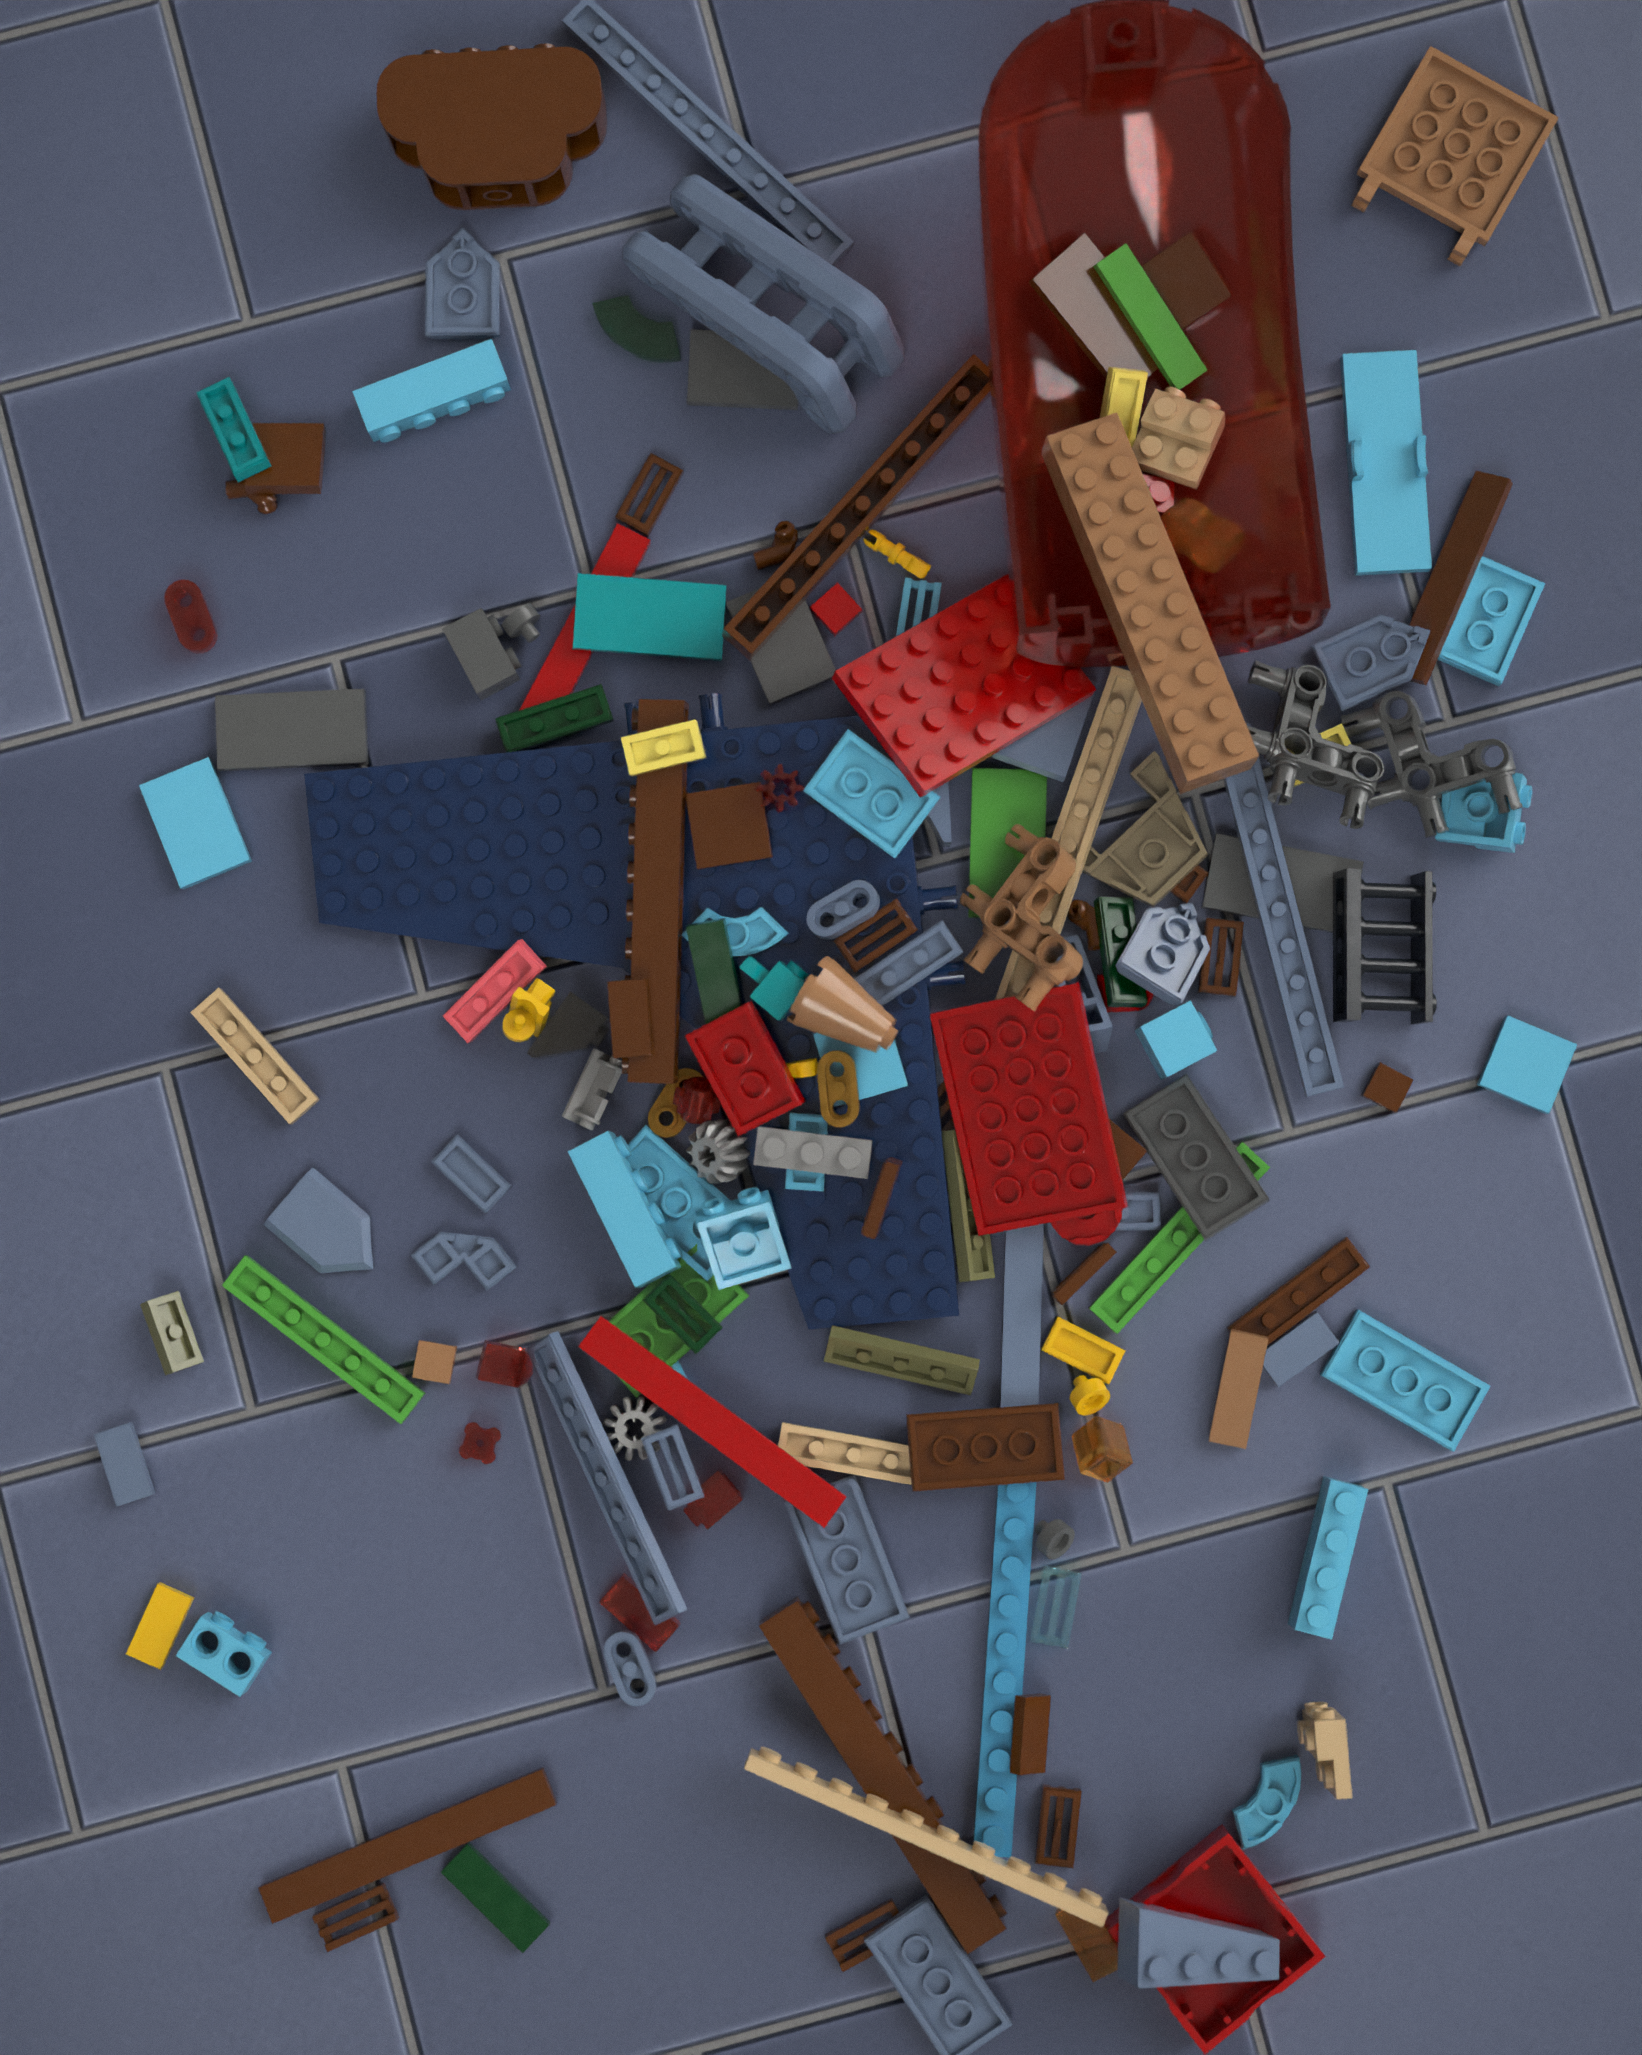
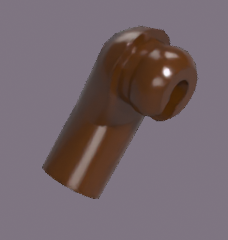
[225,480,278,514]
[753,521,798,570]
[1067,899,1100,951]

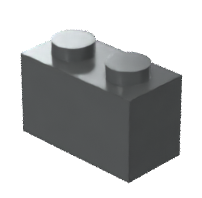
[442,608,522,700]

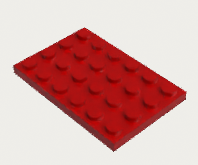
[832,574,1097,798]
[930,982,1128,1236]

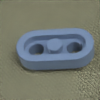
[806,880,880,940]
[603,1630,657,1706]

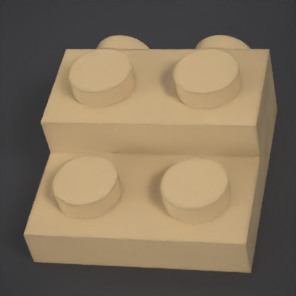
[1132,387,1225,489]
[1297,1702,1352,1799]

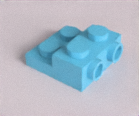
[1435,773,1532,853]
[695,1187,791,1290]

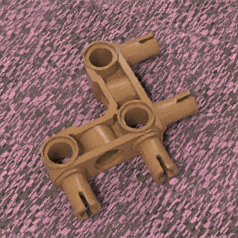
[960,824,1083,1012]

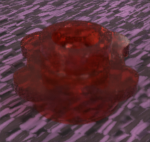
[459,1422,501,1464]

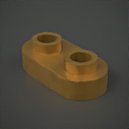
[817,1050,860,1127]
[648,1068,706,1138]

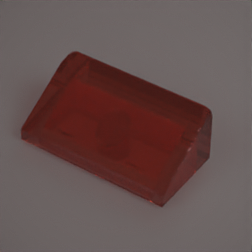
[599,1573,681,1652]

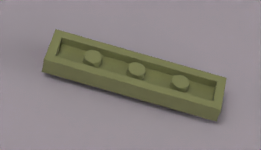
[942,1130,995,1282]
[824,1325,980,1395]

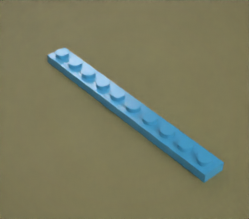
[973,1482,1037,1858]

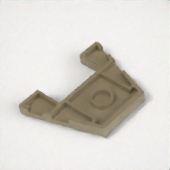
[1082,751,1208,908]

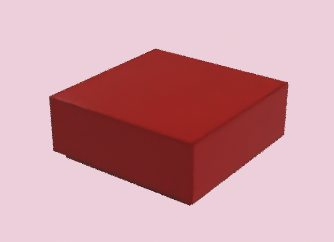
[810,582,862,636]

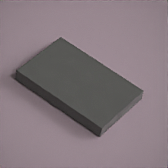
[687,329,798,410]
[725,588,836,706]

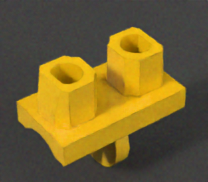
[502,978,555,1042]

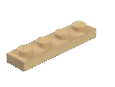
[190,987,320,1125]
[778,1422,911,1485]

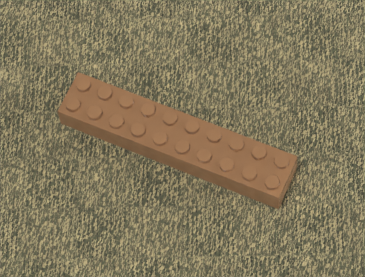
[1041,412,1259,794]

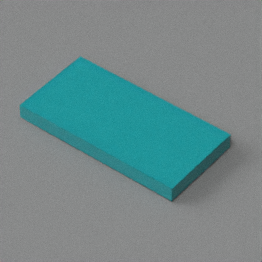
[573,573,727,661]

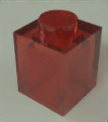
[683,1468,744,1530]

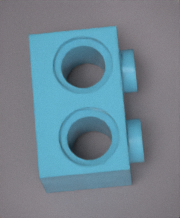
[176,1611,272,1697]

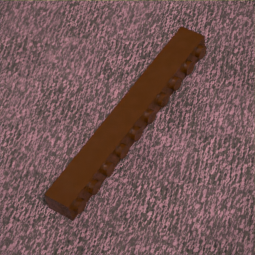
[722,354,1001,661]
[622,699,689,1084]
[759,1596,1008,1954]

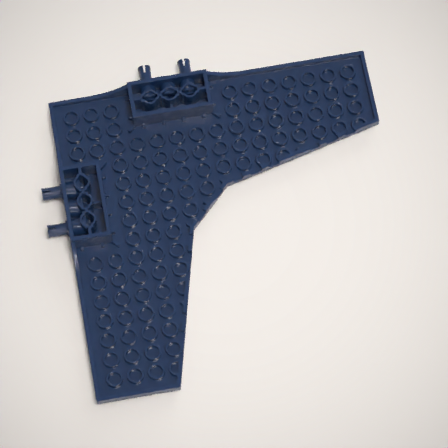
[304,693,966,1329]

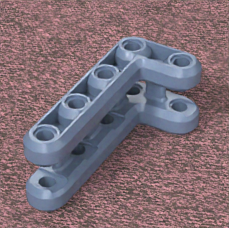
[622,174,904,434]

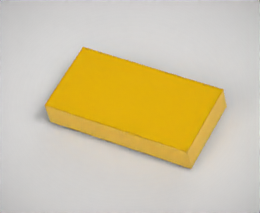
[1040,1316,1125,1384]
[126,1582,195,1669]

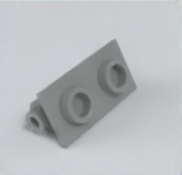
[562,1048,623,1131]

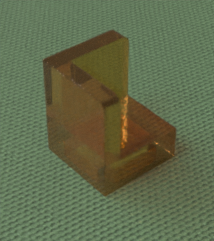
[1072,1416,1133,1483]

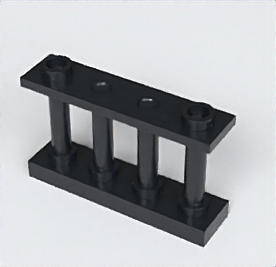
[1333,868,1437,1024]

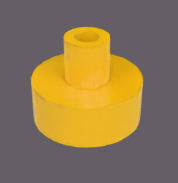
[1069,1375,1110,1415]

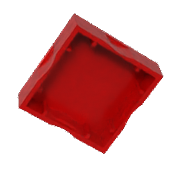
[1105,1824,1326,2055]

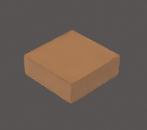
[412,1340,458,1384]

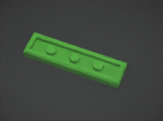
[1093,243,1207,390]

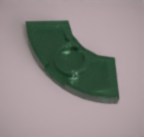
[592,295,681,363]

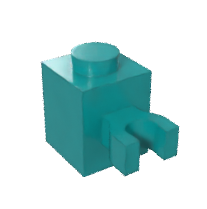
[739,956,809,1021]

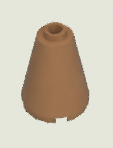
[787,956,898,1053]

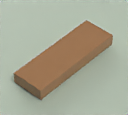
[1209,1329,1269,1449]

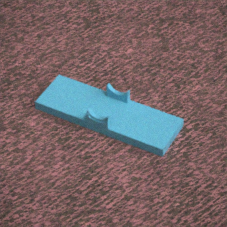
[1340,350,1432,576]

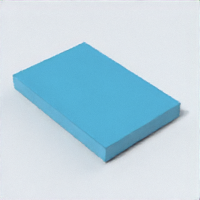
[1438,556,1545,686]
[803,729,941,859]
[139,757,252,889]

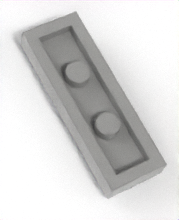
[753,1126,873,1179]

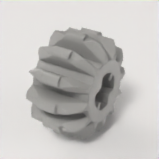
[686,1119,751,1184]
[603,1396,667,1461]

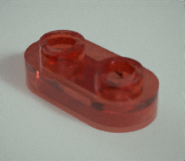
[164,580,218,654]

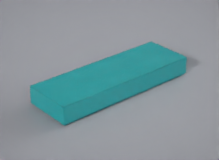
[196,377,271,482]

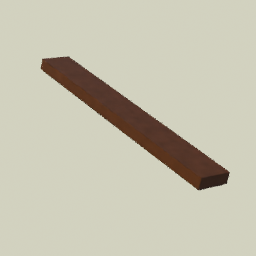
[258,1767,557,1924]

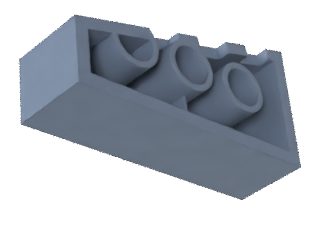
[1118,1897,1280,1988]

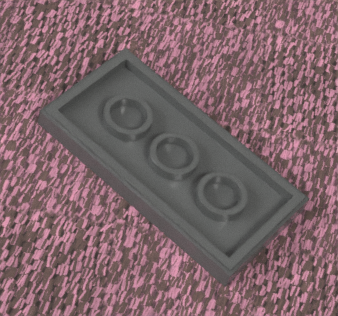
[215,689,368,771]
[1201,833,1364,933]
[1123,1074,1269,1241]

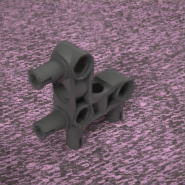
[1247,660,1384,829]
[1341,691,1523,838]

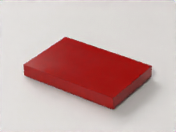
[685,1000,806,1136]

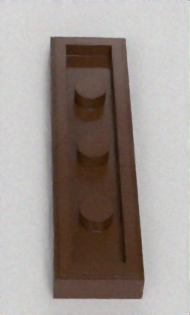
[1226,1237,1370,1346]

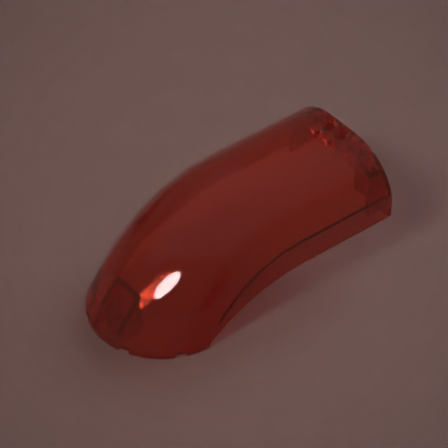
[978,0,1331,667]

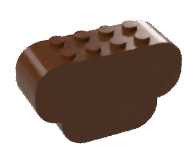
[376,43,607,210]

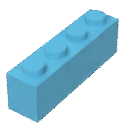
[352,339,511,442]
[568,1131,682,1288]
[1288,1476,1368,1639]

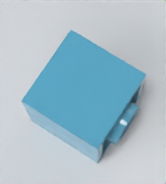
[1134,1000,1217,1080]

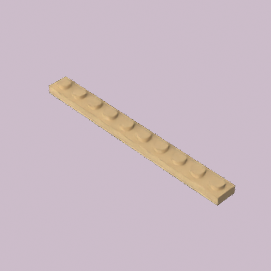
[995,666,1142,999]
[744,1747,1108,1928]

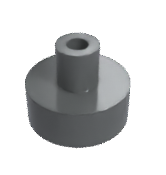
[501,603,540,643]
[1034,1519,1075,1560]

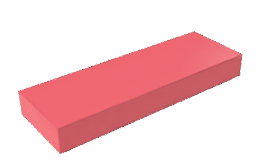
[443,939,547,1043]

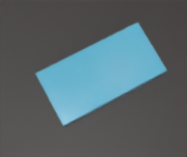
[627,1125,731,1281]
[1320,1309,1491,1452]

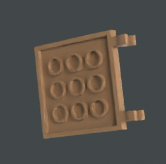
[1351,46,1559,266]

